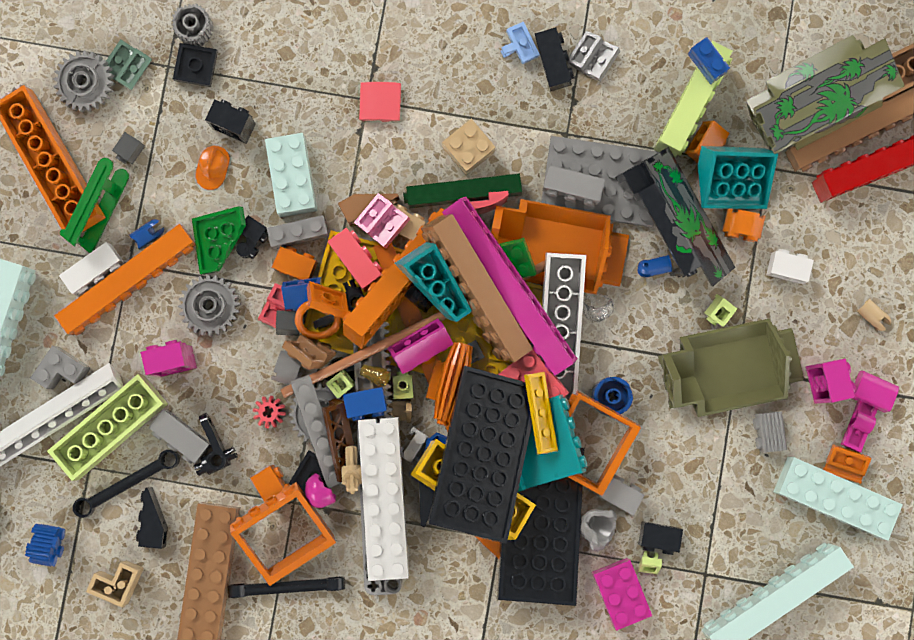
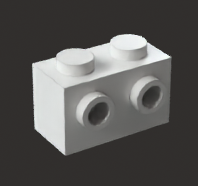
[766,249,814,284]

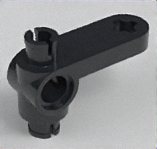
[312,279,365,330]
[194,413,238,476]

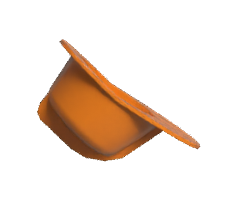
[196,146,230,190]

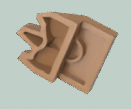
[282,334,337,370]

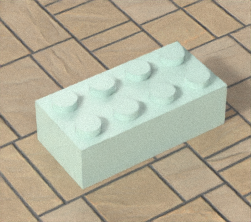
[265,133,317,217]

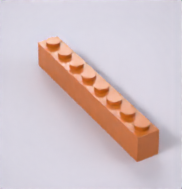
[54,224,195,336]

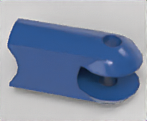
[129,219,164,249]
[637,255,672,277]

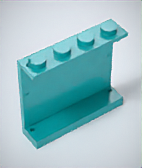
[518,394,587,492]

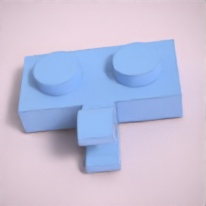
[500,21,540,64]

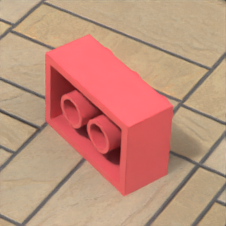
[327,228,383,293]

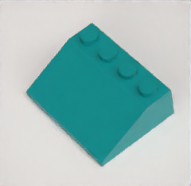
[698,146,779,209]

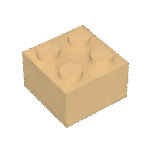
[442,118,496,176]

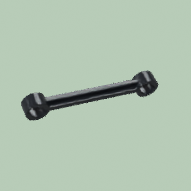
[73,449,180,518]
[228,576,345,598]

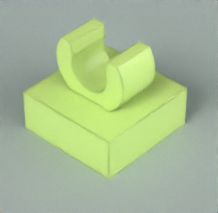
[638,551,662,575]

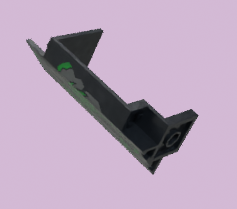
[615,147,736,287]

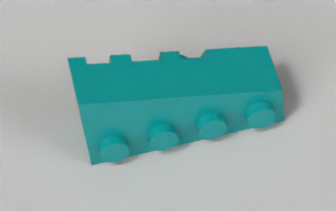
[394,242,472,322]

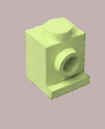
[704,294,737,327]
[325,370,355,399]
[393,372,414,400]

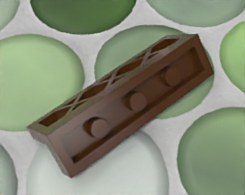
[322,398,354,483]

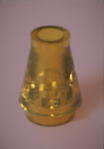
[360,364,391,387]

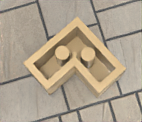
[86,560,144,607]

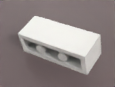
[59,242,124,296]

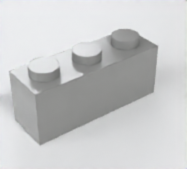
[542,165,605,206]
[267,215,329,250]
[149,409,211,464]

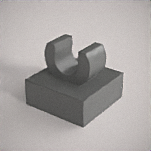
[467,340,484,364]

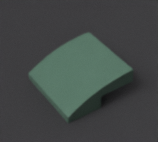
[106,39,153,90]

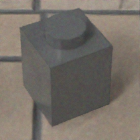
[112,132,145,165]
[276,310,304,336]

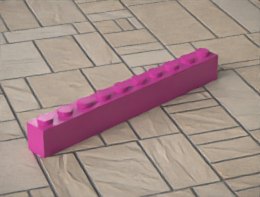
[442,197,578,376]

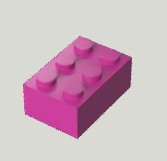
[140,340,197,377]
[805,358,856,404]
[591,558,652,631]

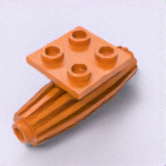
[426,342,473,426]

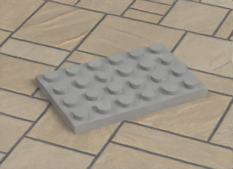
[541,136,658,228]

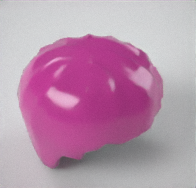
[305,474,336,508]

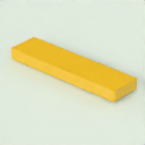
[524,372,558,454]

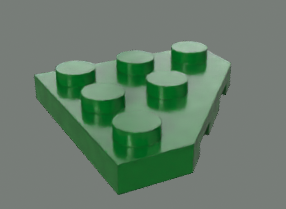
[192,206,246,275]

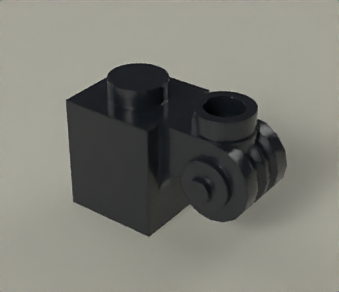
[236,215,269,259]

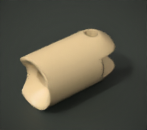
[856,298,891,331]

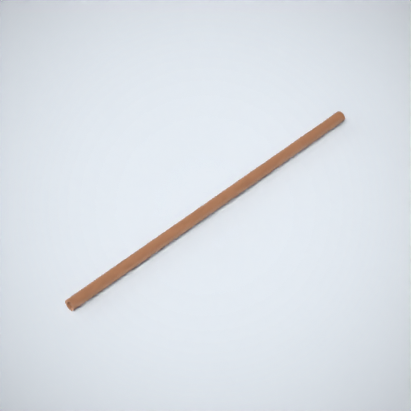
[280,261,545,398]

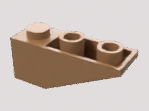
[338,193,400,226]

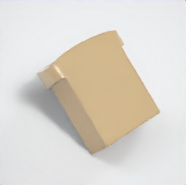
[388,399,412,423]

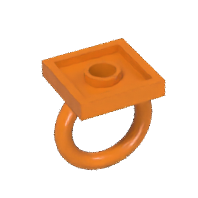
[295,281,348,340]

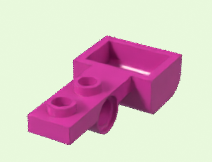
[841,370,899,453]

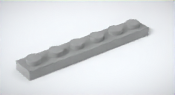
[290,375,342,488]

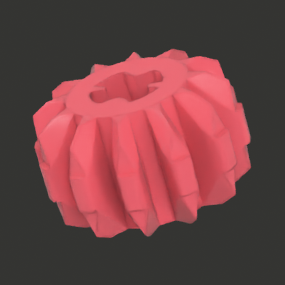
[253,396,286,428]

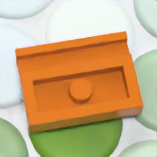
[823,444,872,484]

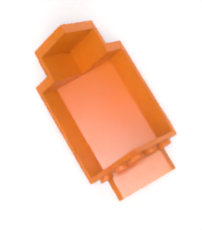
[491,199,629,295]

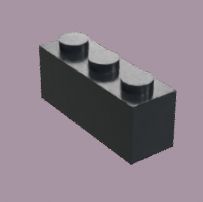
[535,27,574,92]

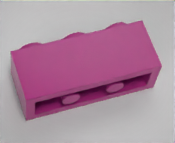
[388,318,453,374]

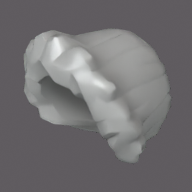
[580,509,617,552]

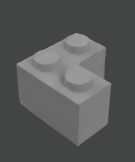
[30,346,91,389]

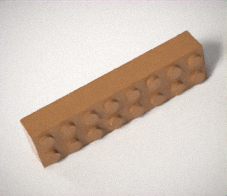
[421,214,533,362]
[177,502,241,640]

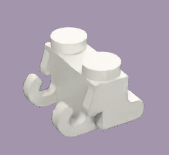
[401,427,429,463]

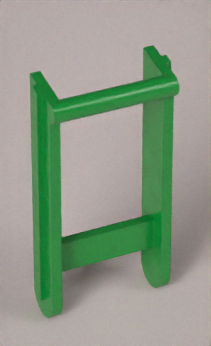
[60,158,129,253]

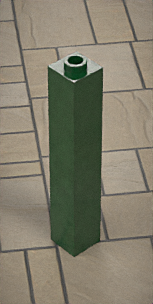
[403,173,522,209]

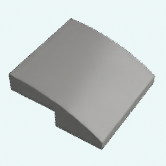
[567,31,620,82]

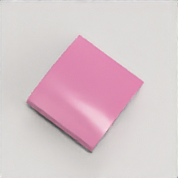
[354,193,410,249]

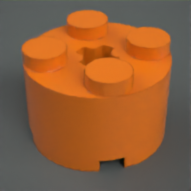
[722,209,766,242]

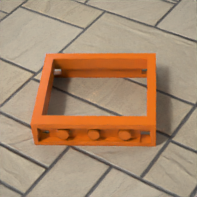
[568,390,641,496]
[230,482,336,586]

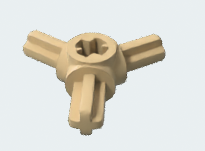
[342,446,362,495]

